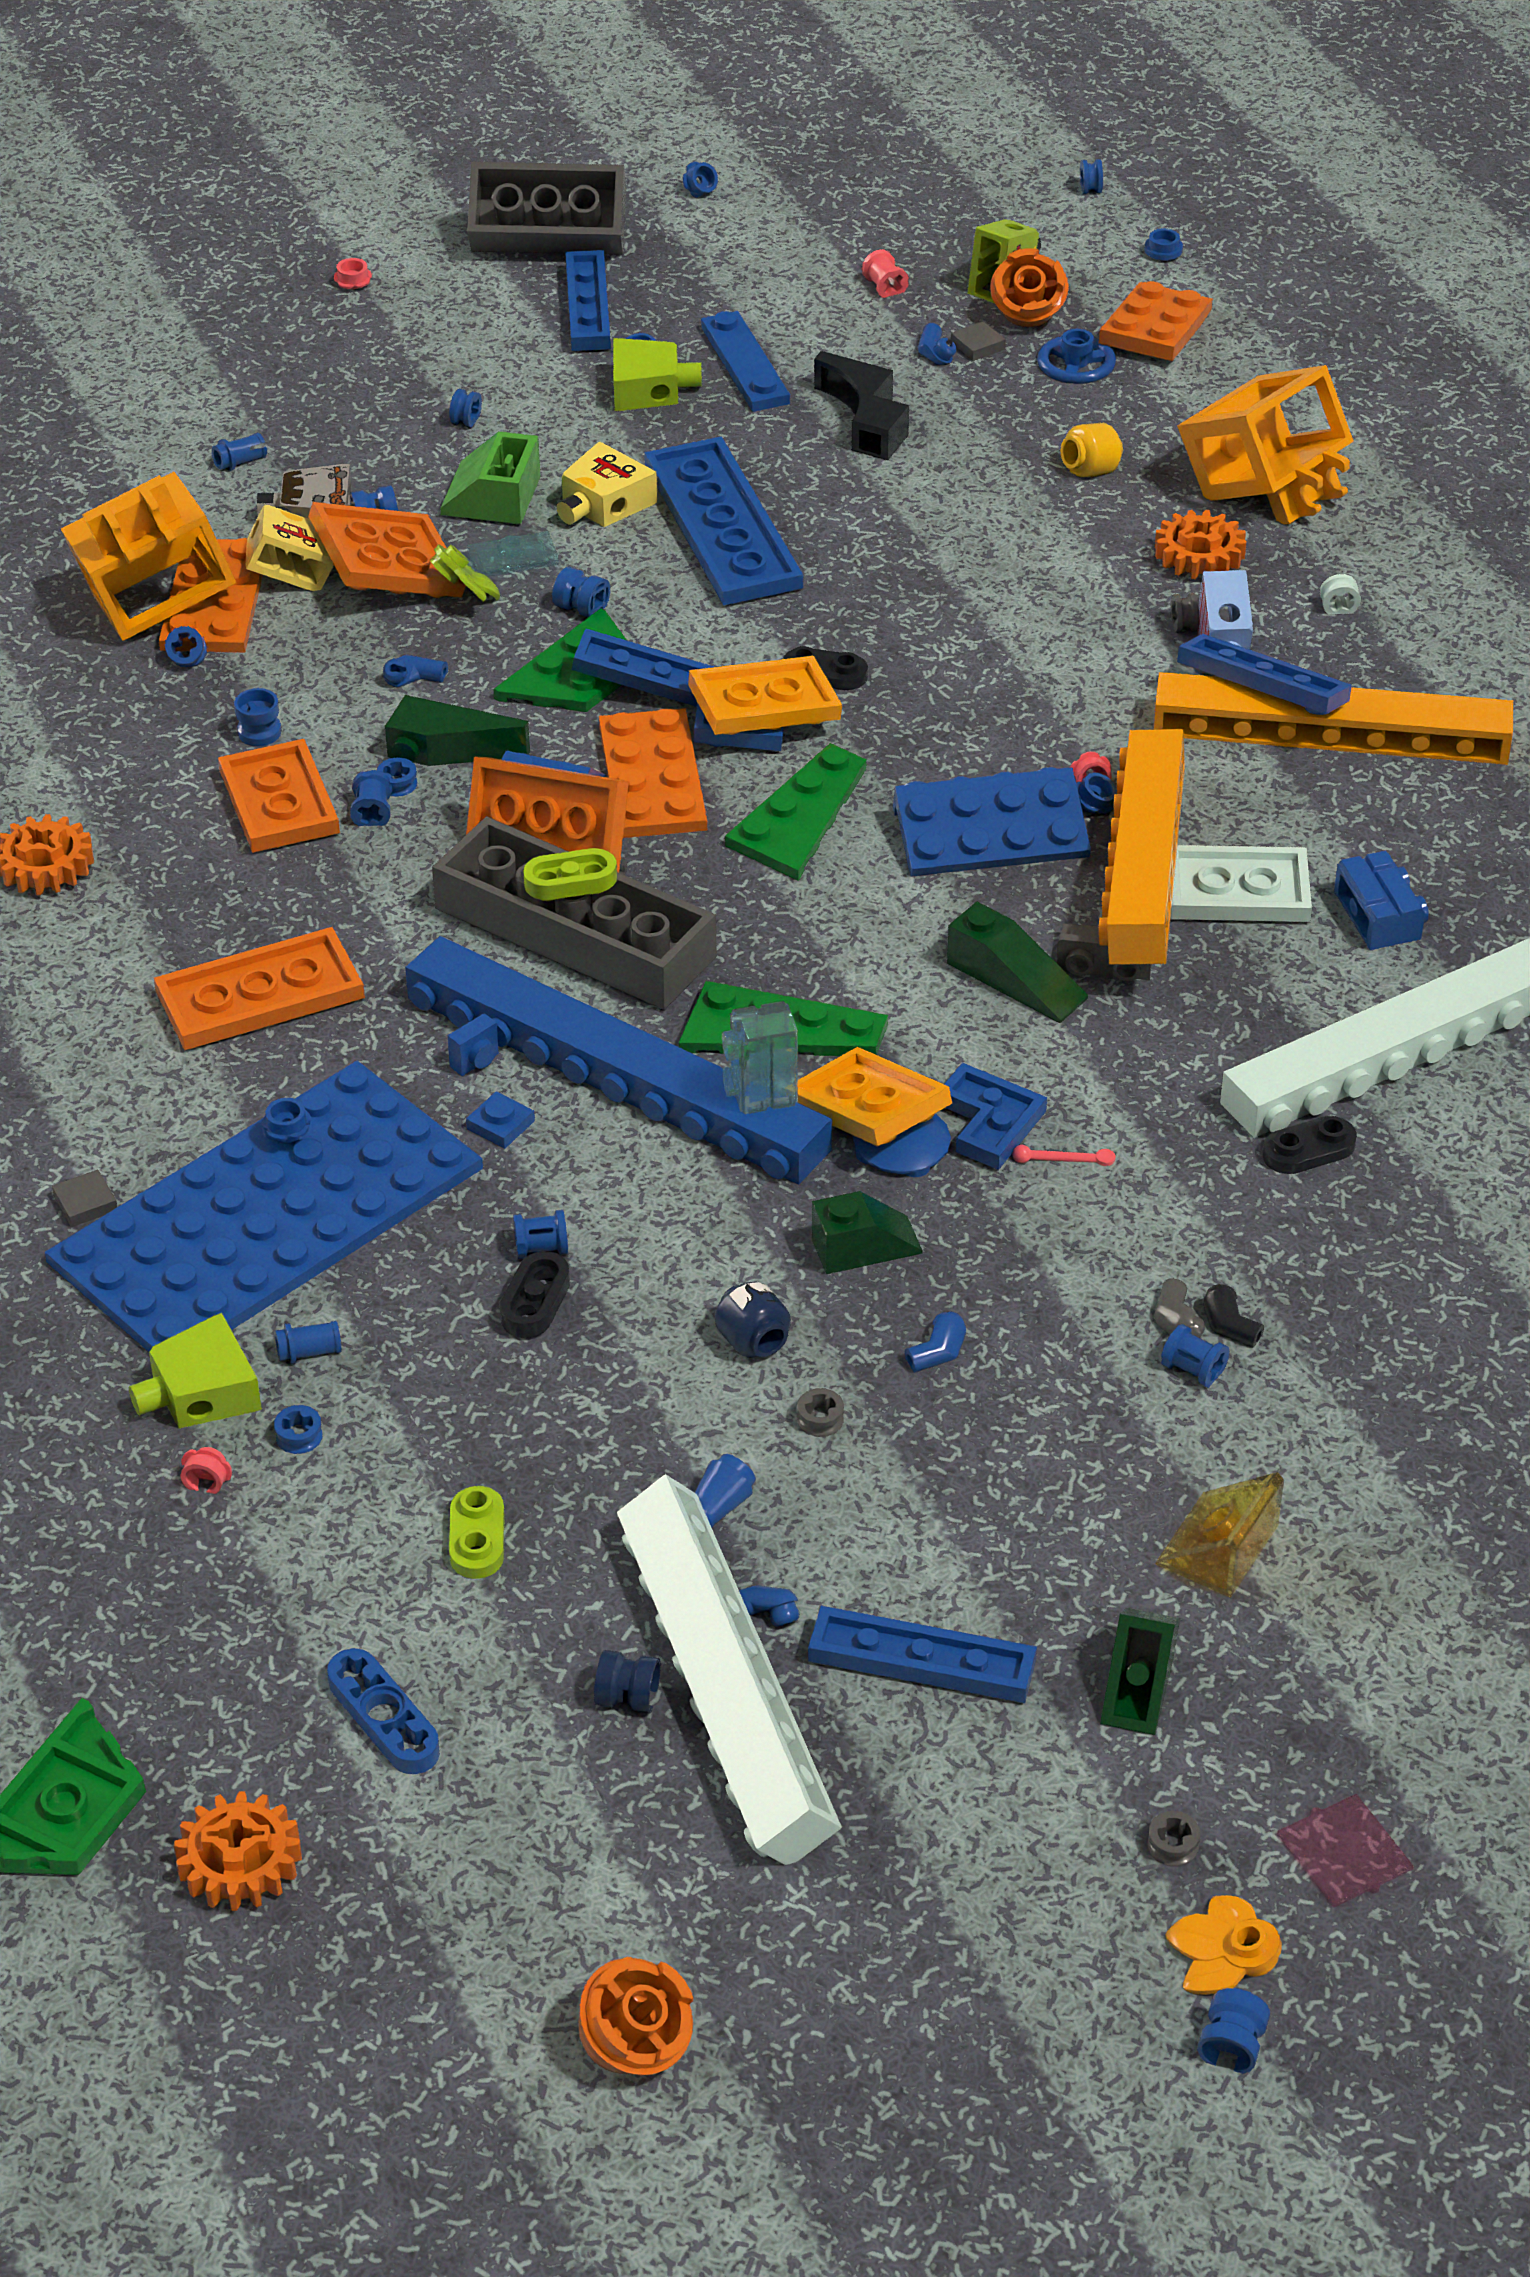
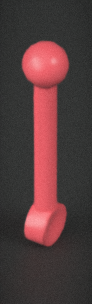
[1012,1144,1116,1166]

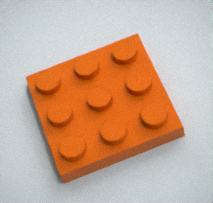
[308,502,466,598]

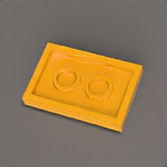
[688,656,842,735]
[783,1047,952,1146]

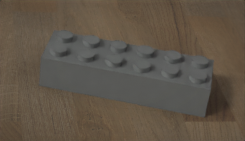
[432,816,717,1010]

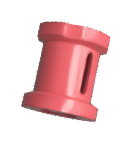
[861,250,909,298]

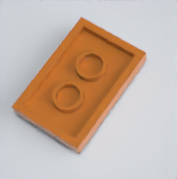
[1098,281,1213,361]
[218,739,340,853]

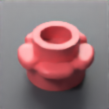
[334,258,372,289]
[1070,752,1112,783]
[181,1447,232,1494]

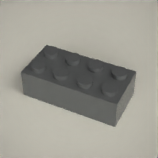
[467,162,626,255]

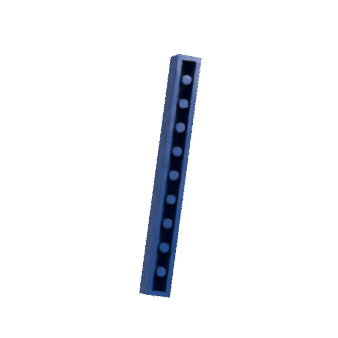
[405,936,832,1185]

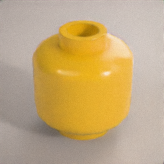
[1060,423,1123,478]

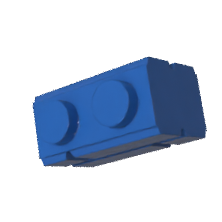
[1334,851,1429,950]

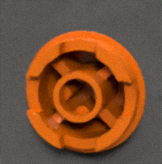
[990,248,1068,327]
[579,1957,694,2075]

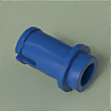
[212,433,267,471]
[275,1321,341,1364]

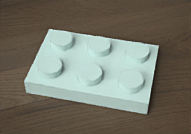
[1171,845,1312,922]

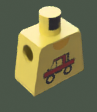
[557,442,657,527]
[245,505,334,591]

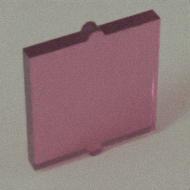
[1277,1794,1414,1907]

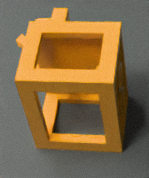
[1177,365,1354,525]
[61,471,237,641]

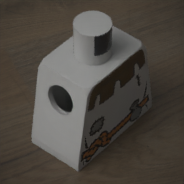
[257,464,352,519]

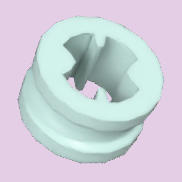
[1320,574,1361,614]

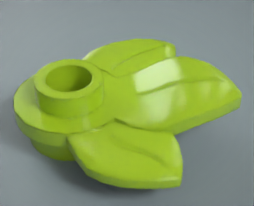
[430,545,500,602]

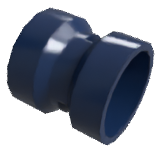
[594,1650,661,1713]

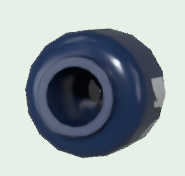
[715,1281,791,1358]

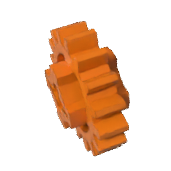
[1155,510,1247,579]
[0,814,94,895]
[174,1791,302,1911]

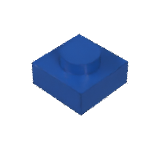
[447,1013,499,1076]
[466,1091,535,1149]

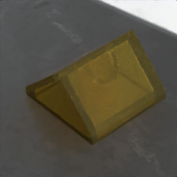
[1155,1472,1284,1598]

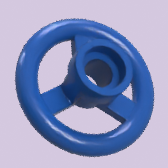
[1037,329,1116,384]

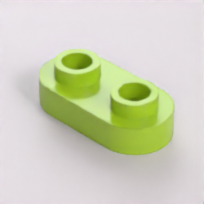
[523,848,617,901]
[449,1486,505,1579]

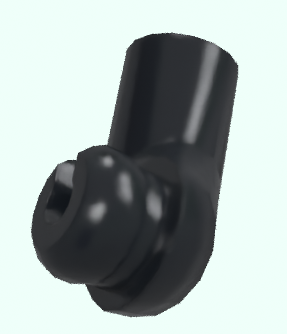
[1203,1284,1264,1348]

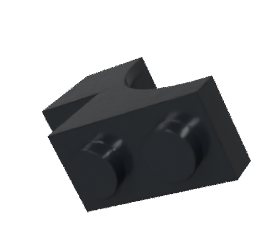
[814,351,909,461]

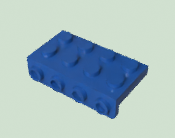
[893,767,1091,876]

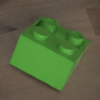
[440,431,541,524]

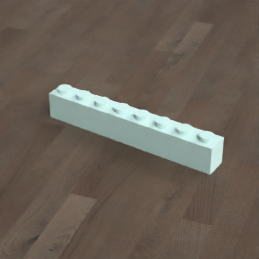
[1220,938,1530,1138]
[617,1474,842,1865]

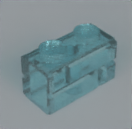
[722,1001,798,1114]

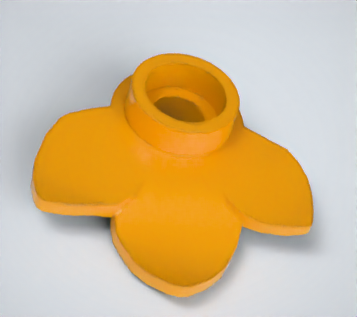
[1165,1895,1282,1995]

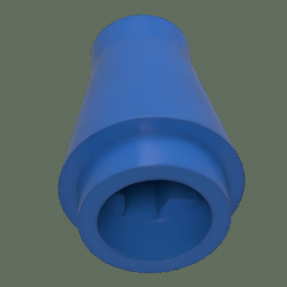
[695,1454,756,1528]

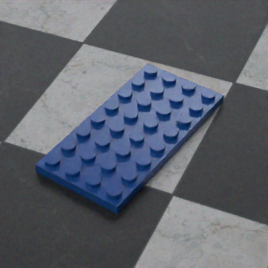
[45,1060,483,1352]

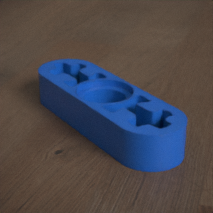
[327,1648,440,1774]

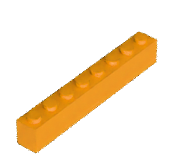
[1154,672,1513,765]
[1099,729,1185,964]

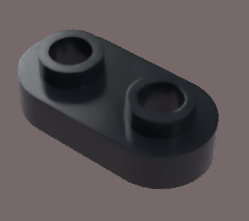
[783,646,868,690]
[1263,1116,1357,1174]
[500,1252,570,1338]

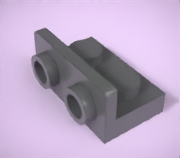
[1057,923,1152,981]

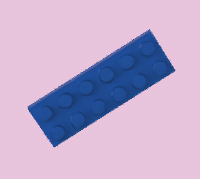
[644,436,803,606]

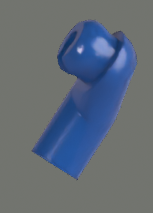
[905,1311,966,1373]

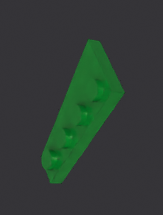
[725,743,867,881]
[679,981,888,1056]

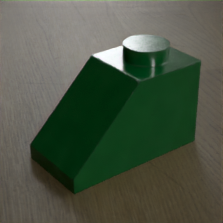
[812,1191,923,1275]
[1100,1608,1181,1735]

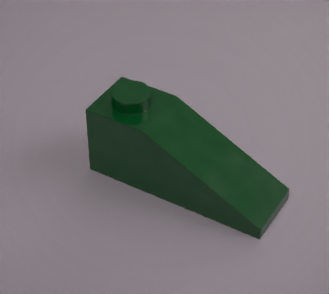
[385,695,530,766]
[947,901,1088,1023]

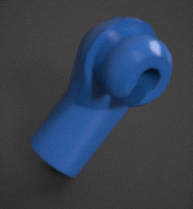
[918,323,956,365]
[383,655,448,687]
[739,1585,800,1627]

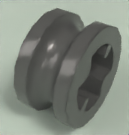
[1171,593,1199,633]
[797,1388,844,1437]
[1148,1811,1200,1867]

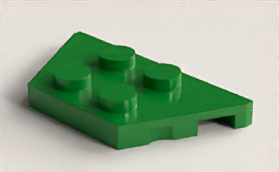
[493,608,628,712]
[0,1698,146,1875]

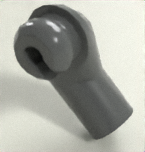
[1154,1278,1205,1338]

